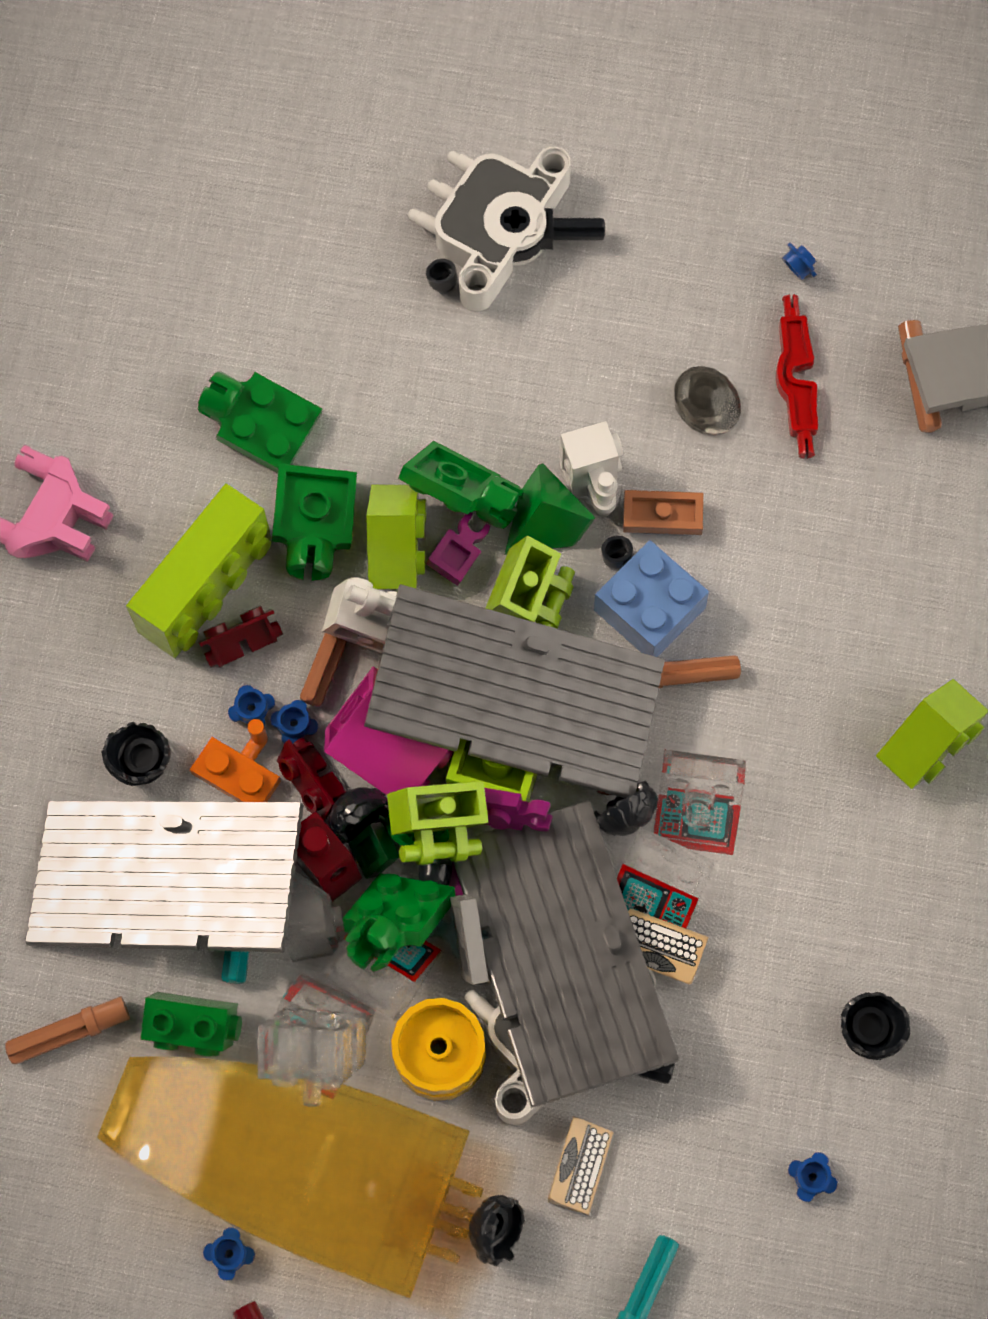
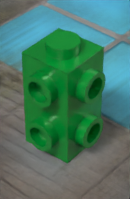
[141,992,242,1056]

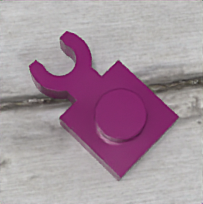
[425,512,490,586]
[484,788,553,832]

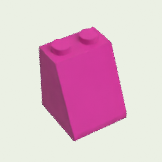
[324,666,454,795]

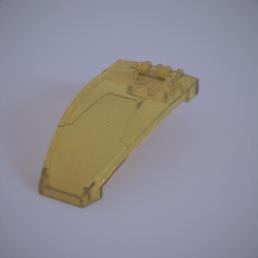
[97,1056,484,1299]

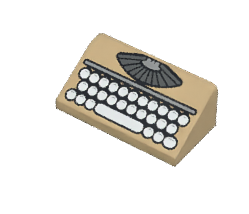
[628,908,709,984]
[548,1116,613,1215]

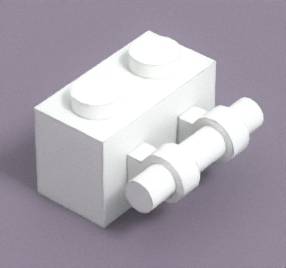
[560,421,623,517]
[322,577,397,654]

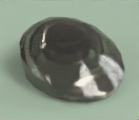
[674,366,741,436]

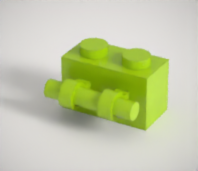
[485,536,575,629]
[387,781,488,865]

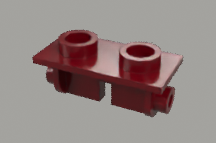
[198,605,283,668]
[276,738,347,822]

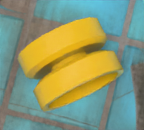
[391,998,486,1101]

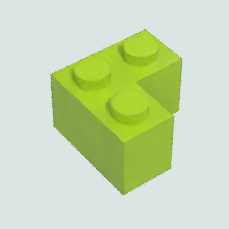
[366,485,426,589]
[876,679,988,789]

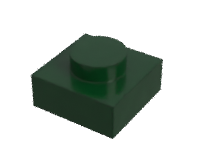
[348,821,400,879]

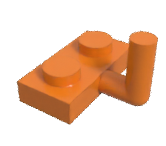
[190,719,281,802]

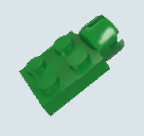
[198,372,322,473]
[398,441,524,529]
[271,464,357,581]
[343,873,456,972]

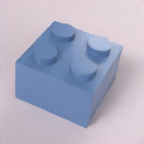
[594,540,709,657]

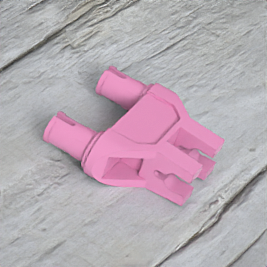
[0,445,114,561]

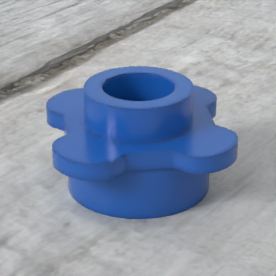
[782,242,817,280]
[228,685,275,726]
[270,700,318,744]
[788,1152,838,1202]
[203,1227,255,1281]

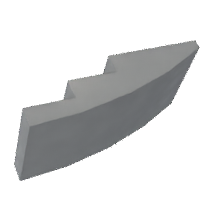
[904,324,988,414]

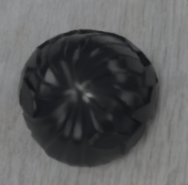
[101,721,171,786]
[594,780,658,836]
[329,787,388,844]
[841,992,910,1060]
[469,1195,525,1267]

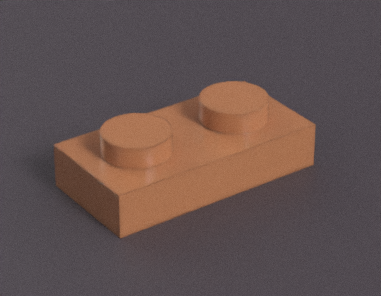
[623,490,704,535]

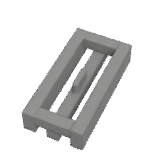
[450,894,489,985]

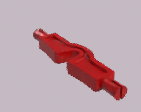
[775,294,819,459]

